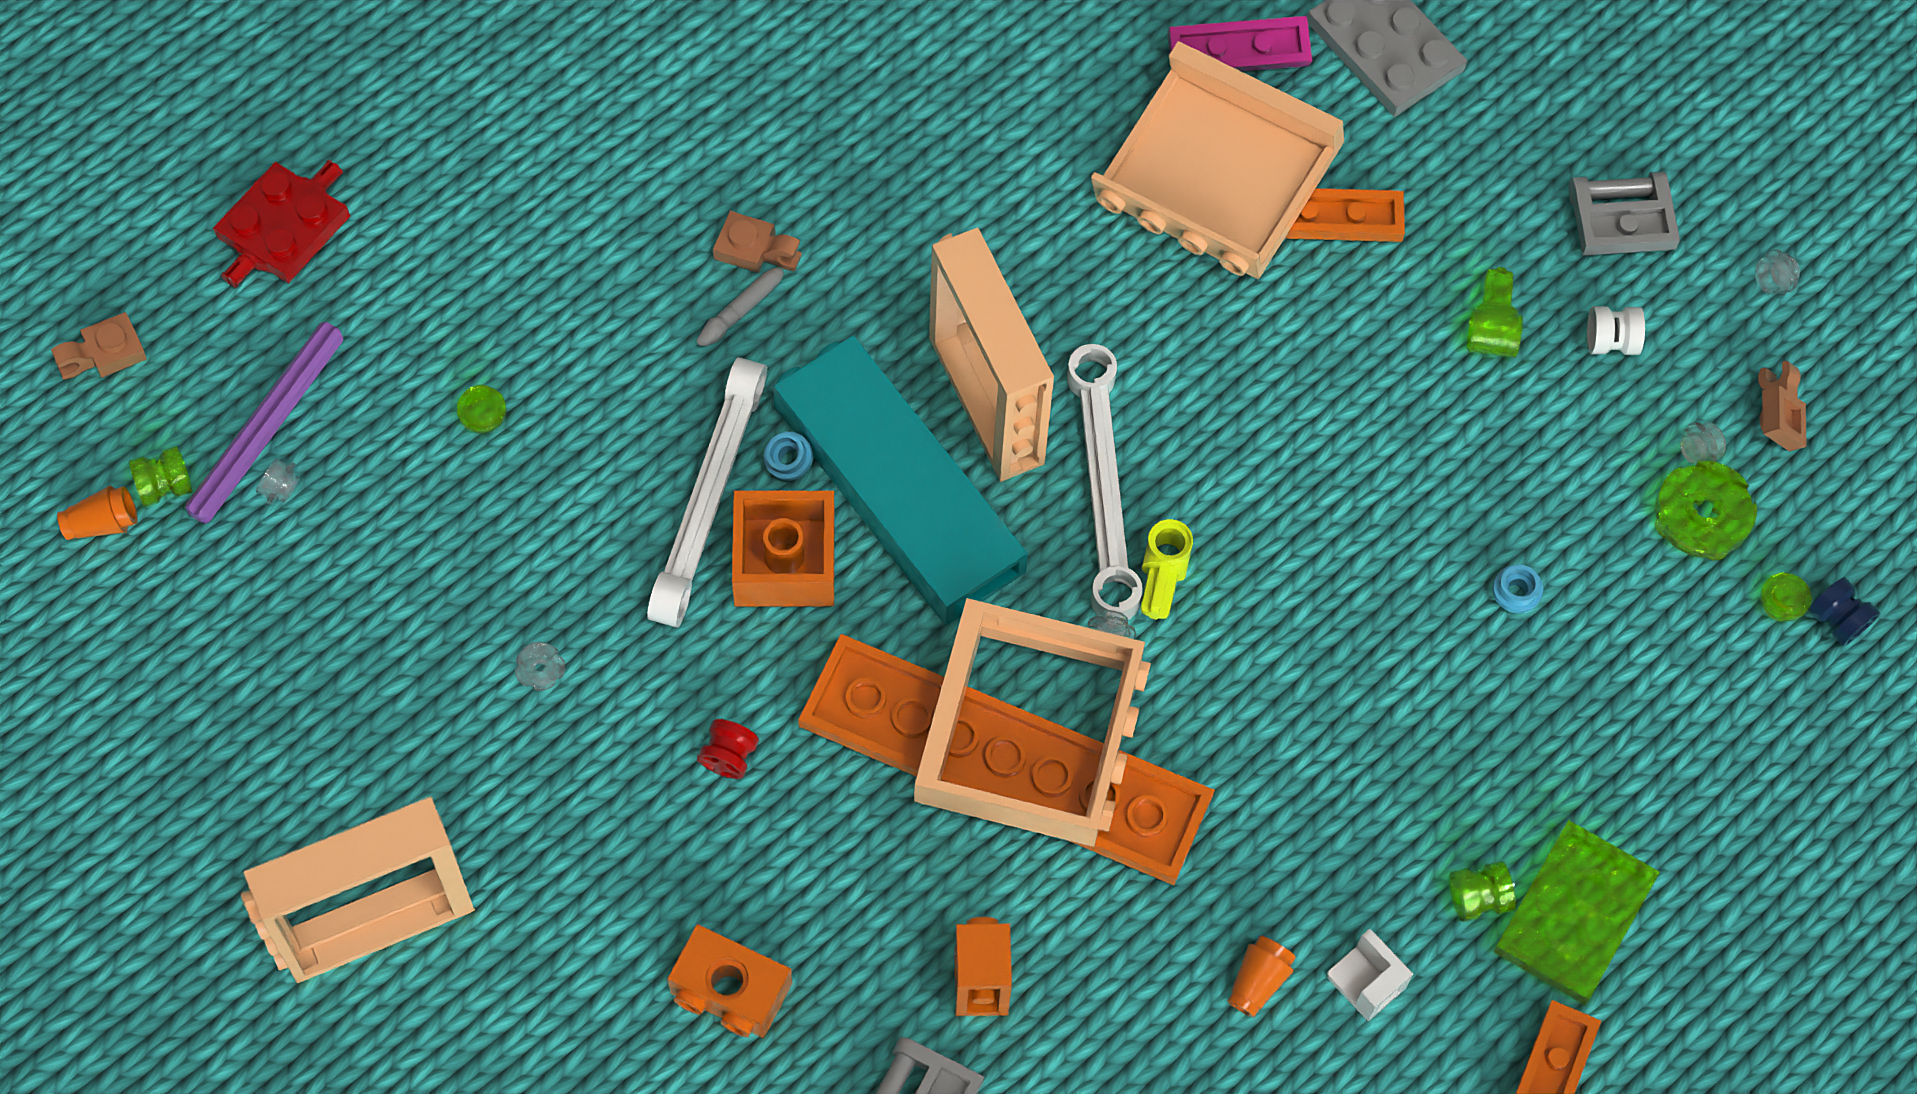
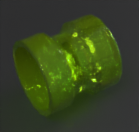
[129,446,193,507]
[1449,861,1516,922]

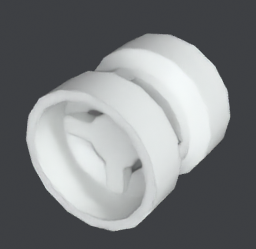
[1587,306,1645,355]

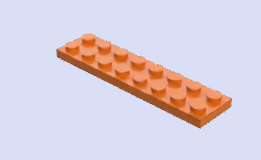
[798,634,1215,886]

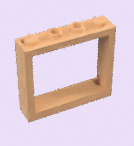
[929,227,1054,482]
[914,598,1151,847]
[241,796,475,984]

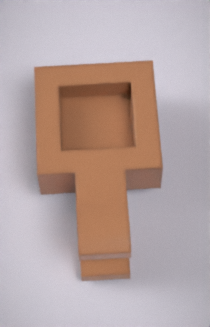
[713,211,802,273]
[51,312,147,380]
[1758,361,1807,452]

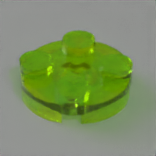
[1655,461,1757,561]

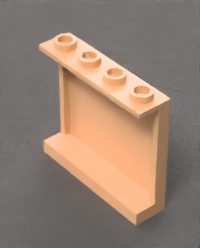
[1091,41,1344,280]

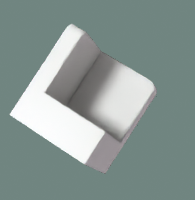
[1327,929,1413,1022]

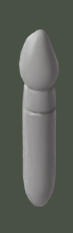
[696,268,783,346]

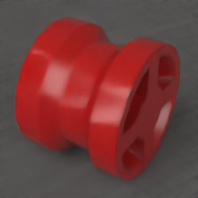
[697,719,759,779]

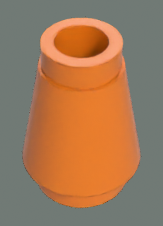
[57,485,138,540]
[1227,935,1296,1018]

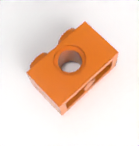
[954,917,1012,1016]
[668,924,793,1039]

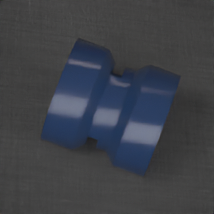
[1808,577,1880,647]

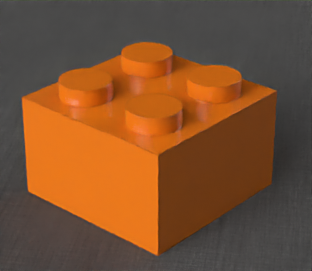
[732,491,835,607]

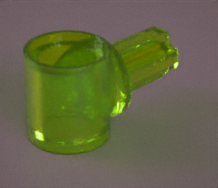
[1467,267,1523,358]

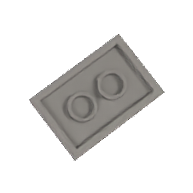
[1307,0,1468,117]

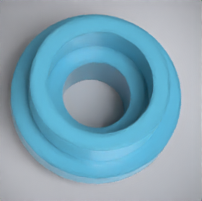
[764,432,813,481]
[1492,564,1543,613]

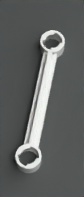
[1067,344,1143,623]
[648,357,767,628]

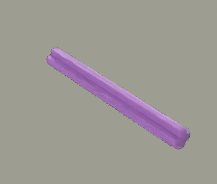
[185,322,343,524]

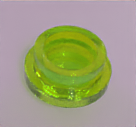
[457,385,507,433]
[1760,573,1812,621]

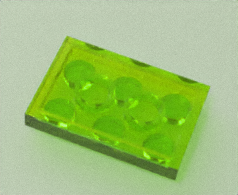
[1493,820,1660,1005]

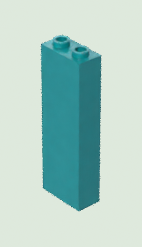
[773,335,1028,626]

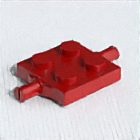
[213,160,350,288]

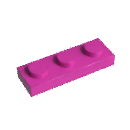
[1167,16,1312,71]

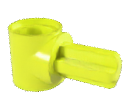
[1140,519,1193,620]

